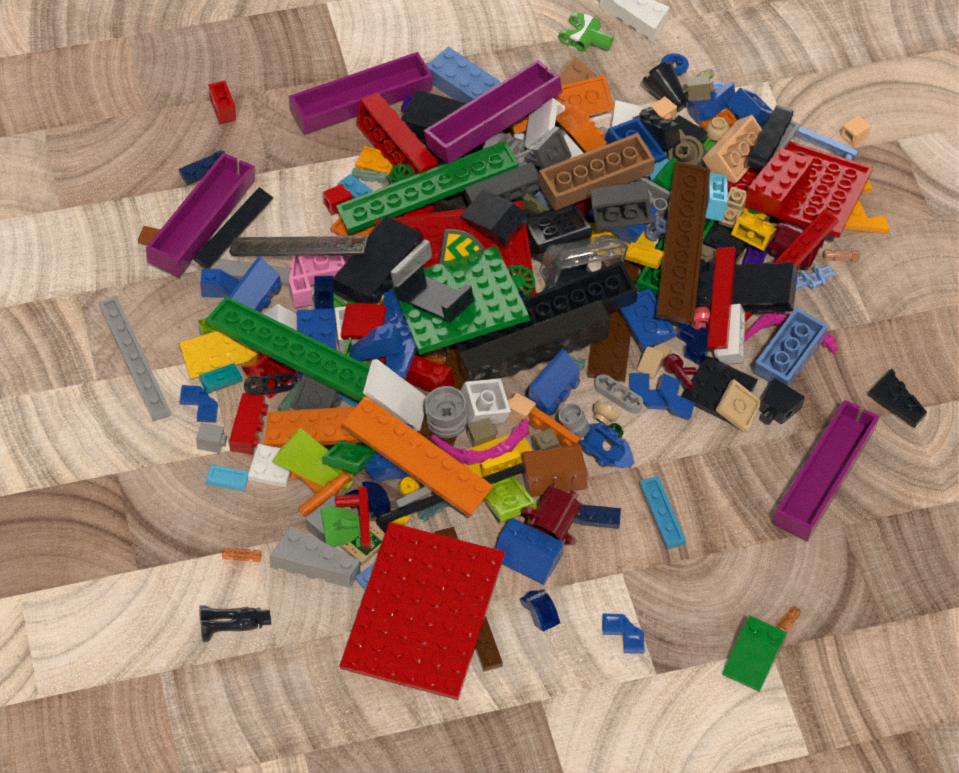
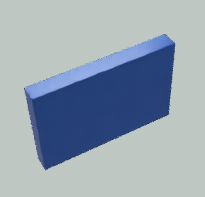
[619,288,677,351]

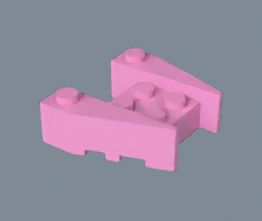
[289,233,353,308]

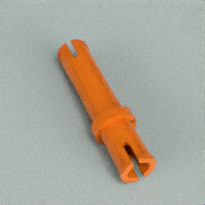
[298,471,352,517]

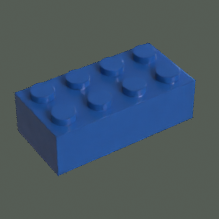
[297,309,337,381]

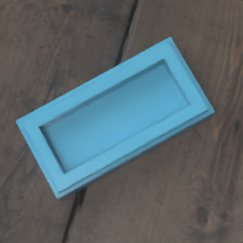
[206,465,249,492]

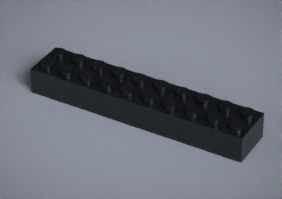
[452,261,638,369]

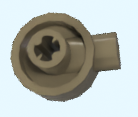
[669,129,707,167]

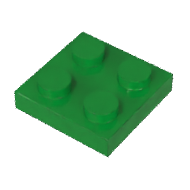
[322,440,376,473]

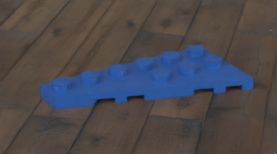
[383,289,417,378]

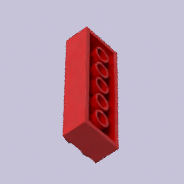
[356,93,438,175]

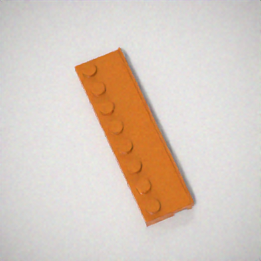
[341,396,493,518]

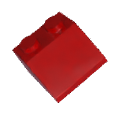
[241,352,299,399]

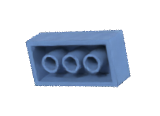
[427,46,501,103]
[754,307,828,387]

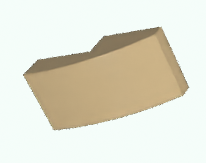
[718,187,747,228]

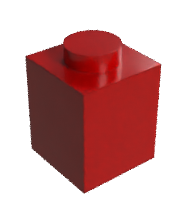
[323,184,352,216]

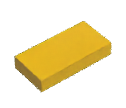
[623,242,663,269]

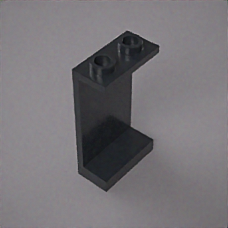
[395,264,475,323]

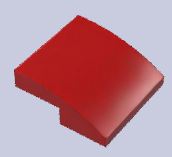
[340,303,387,340]

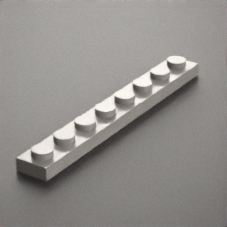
[99,296,171,421]

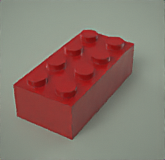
[745,147,813,217]

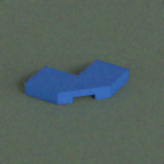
[630,373,668,410]
[657,373,694,420]
[179,385,218,423]
[602,613,645,654]

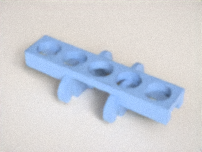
[796,265,835,290]

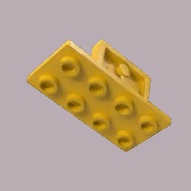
[463,434,532,477]

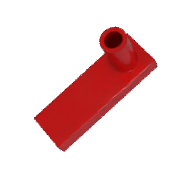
[335,487,371,551]

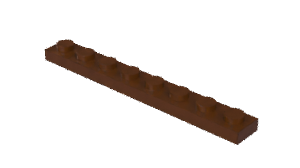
[435,527,503,672]

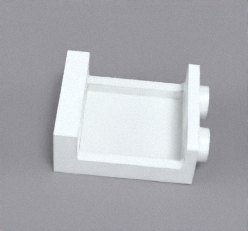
[524,98,565,149]

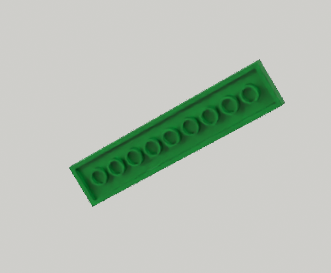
[336,141,519,234]
[205,296,370,402]

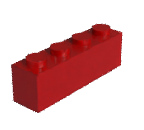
[376,355,455,391]

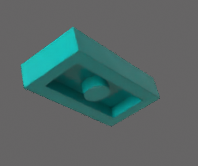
[199,363,242,393]

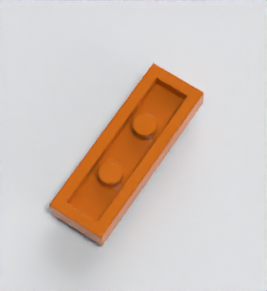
[529,407,581,447]

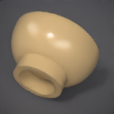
[705,117,730,141]
[594,401,620,425]

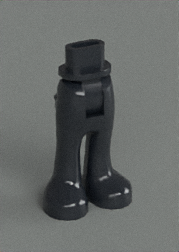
[199,605,271,642]

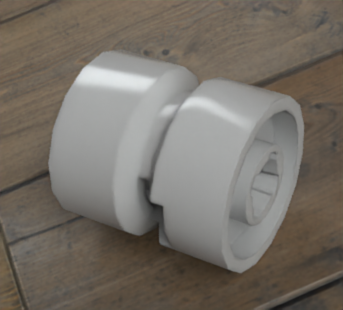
[558,403,590,438]

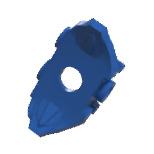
[579,422,635,468]

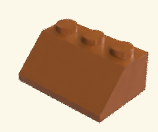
[522,445,588,496]

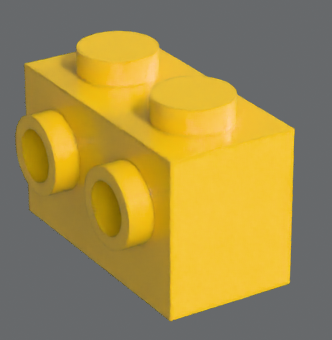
[731,212,777,251]

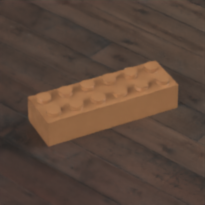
[538,133,655,211]

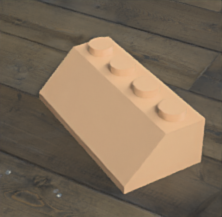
[702,115,763,183]

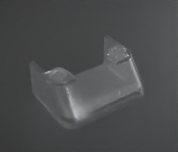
[539,234,628,289]

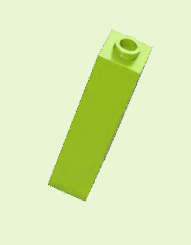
[272,428,354,492]

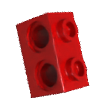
[208,80,236,124]

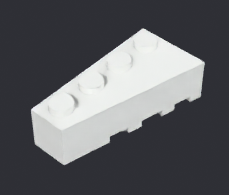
[599,0,670,43]

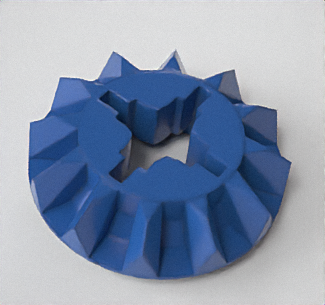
[661,53,689,76]

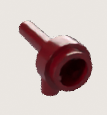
[663,353,697,390]

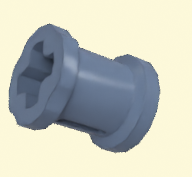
[645,218,667,241]

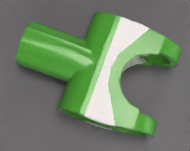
[558,12,614,52]

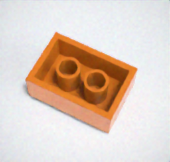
[556,100,607,152]

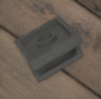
[524,126,572,170]
[291,374,343,410]

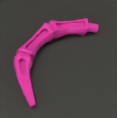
[744,312,838,353]
[431,419,530,466]

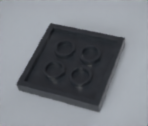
[526,203,592,251]
[681,355,758,424]

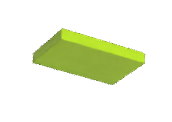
[484,476,537,522]

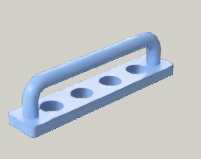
[795,127,858,161]

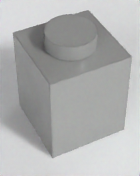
[196,423,227,453]

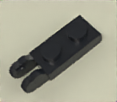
[696,258,716,307]

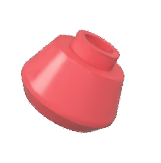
[691,307,711,330]

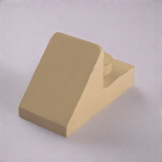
[636,344,671,380]

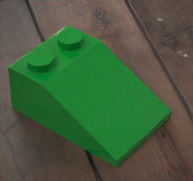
[722,615,787,692]

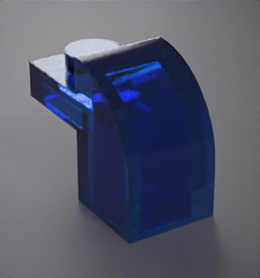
[314,276,334,309]
[676,323,709,366]
[345,481,390,518]
[519,589,561,632]

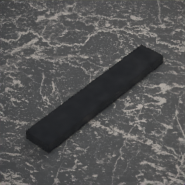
[193,187,274,269]

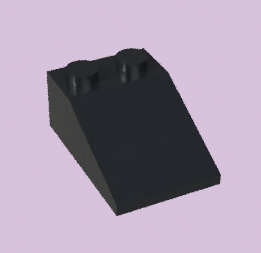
[460,189,528,249]
[703,221,749,264]

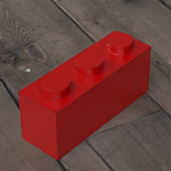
[229,393,268,455]

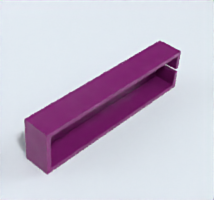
[289,52,433,134]
[424,60,562,164]
[146,153,255,276]
[772,400,880,542]

